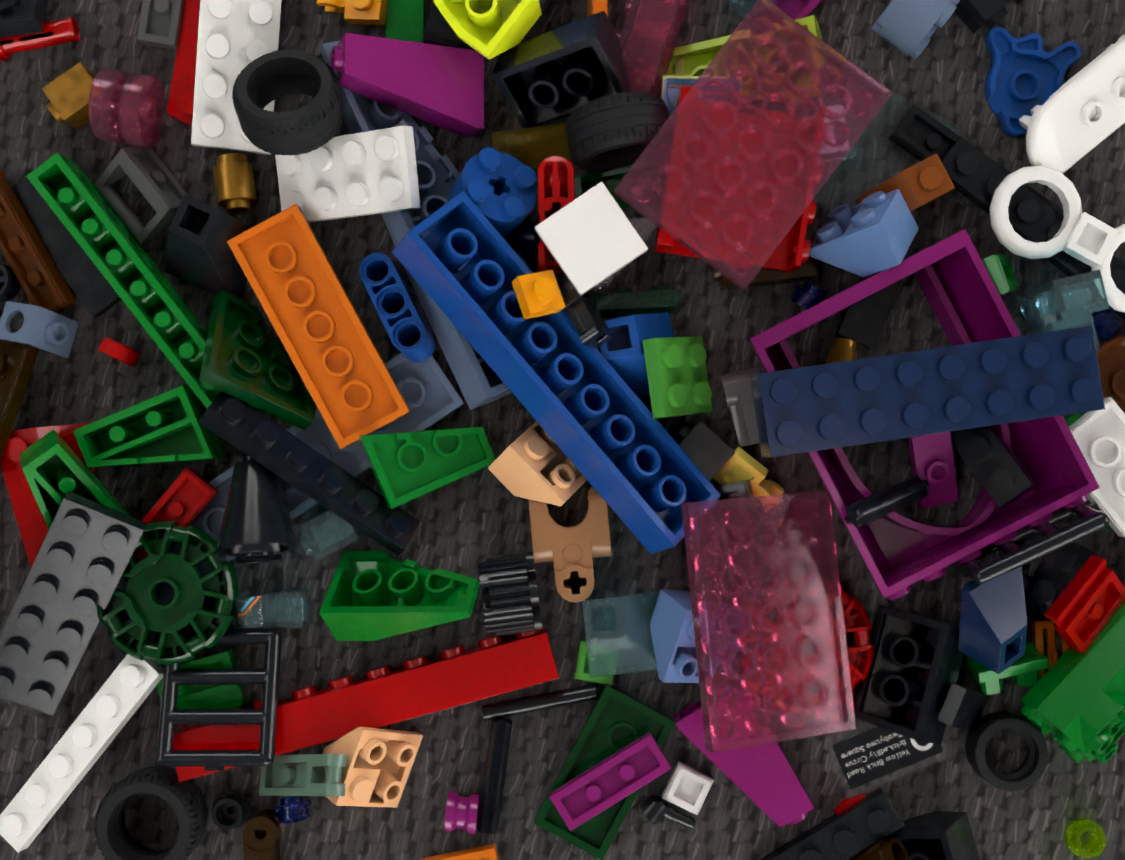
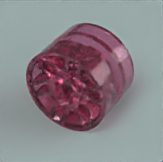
[89,68,165,148]

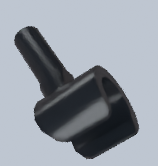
[640,794,695,829]

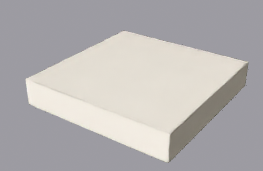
[534,181,648,296]

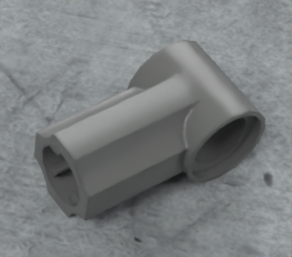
[718,366,760,447]

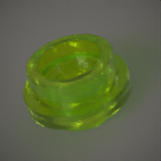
[1065,818,1106,858]

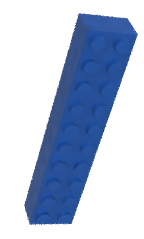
[392,191,721,554]

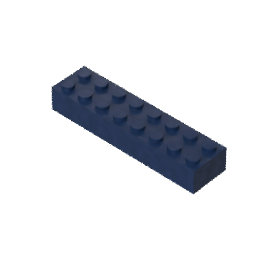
[750,326,1105,457]

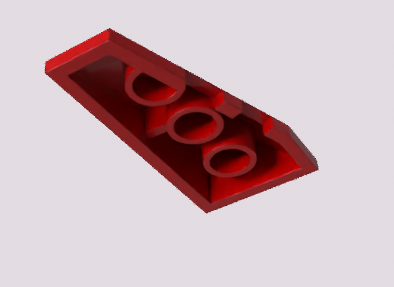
[1,423,96,568]

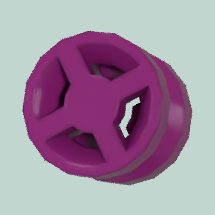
[444,791,480,834]

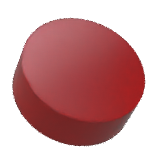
[97,337,140,368]

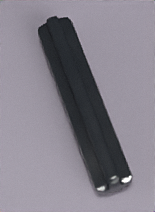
[844,476,930,528]
[477,718,513,834]

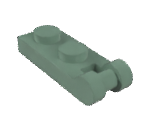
[259,754,347,796]

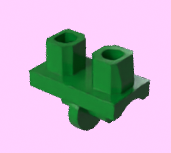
[964,639,1049,696]

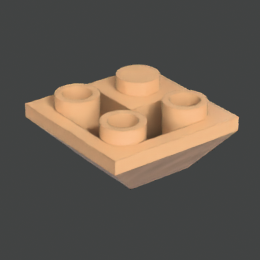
[488,421,587,506]
[322,727,423,808]

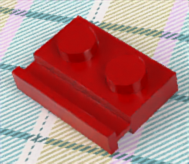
[1044,555,1125,654]

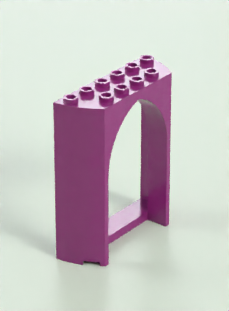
[749,229,1100,600]

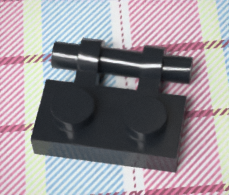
[1016,533,1097,617]

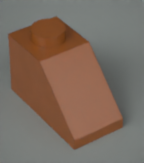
[855,153,955,213]

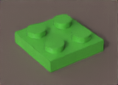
[642,336,713,419]

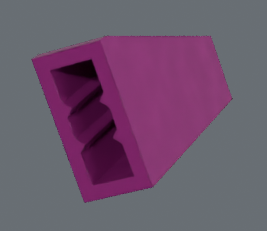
[331,33,484,137]
[672,677,814,827]

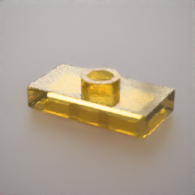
[492,123,573,169]

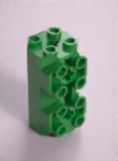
[1020,601,1125,764]

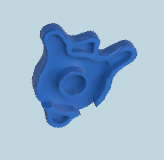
[984,26,1082,138]

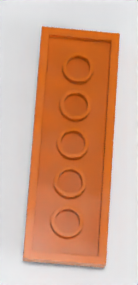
[227,204,411,449]

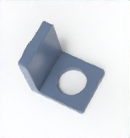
[0,301,79,358]

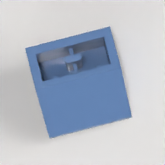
[809,189,919,278]

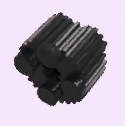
[478,552,543,636]

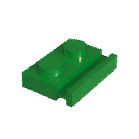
[157,648,247,709]

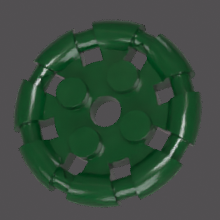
[97,521,239,665]

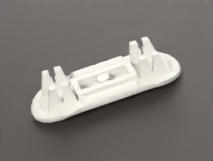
[1019,34,1125,174]

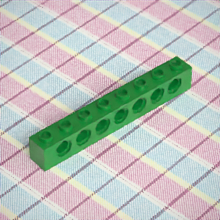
[26,152,256,409]

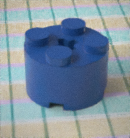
[448,147,537,238]

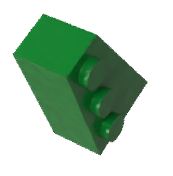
[73,385,226,468]
[19,429,131,529]

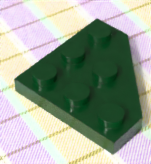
[199,289,315,431]

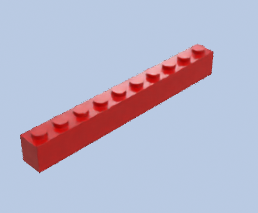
[173,627,559,782]

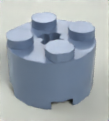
[871,0,960,59]

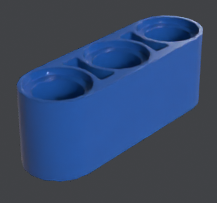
[359,253,435,363]

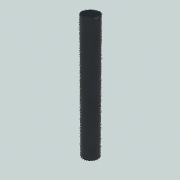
[482,684,598,721]

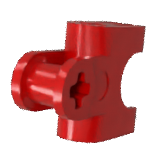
[537,156,575,275]

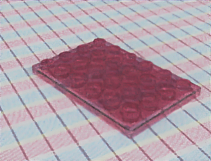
[614,0,893,290]
[681,491,856,753]

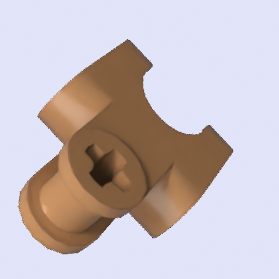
[528,486,612,603]

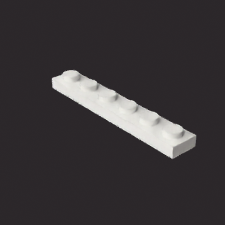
[0,654,164,852]

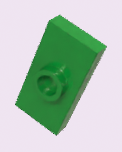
[981,253,1019,295]

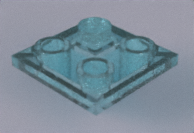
[581,591,658,678]

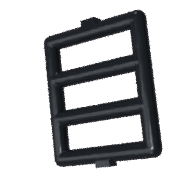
[957,502,1109,584]
[156,624,282,771]

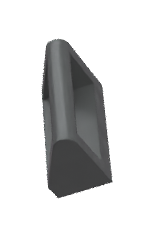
[94,145,189,247]

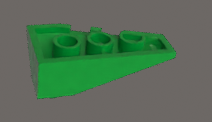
[319,550,480,641]

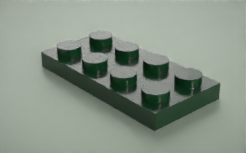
[534,684,675,860]

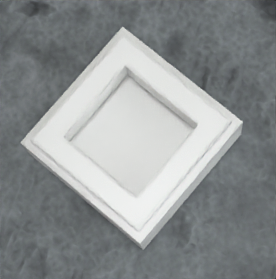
[662,761,714,815]

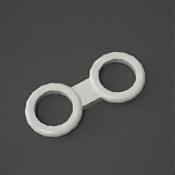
[989,165,1125,313]

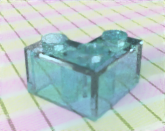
[1021,269,1109,352]

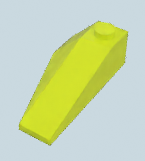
[432,0,542,60]

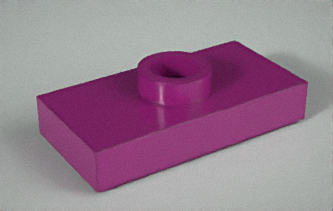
[908,431,959,509]

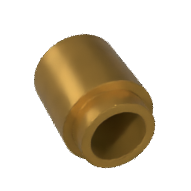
[213,153,257,214]

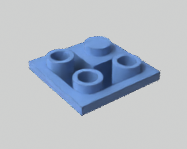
[650,589,748,684]

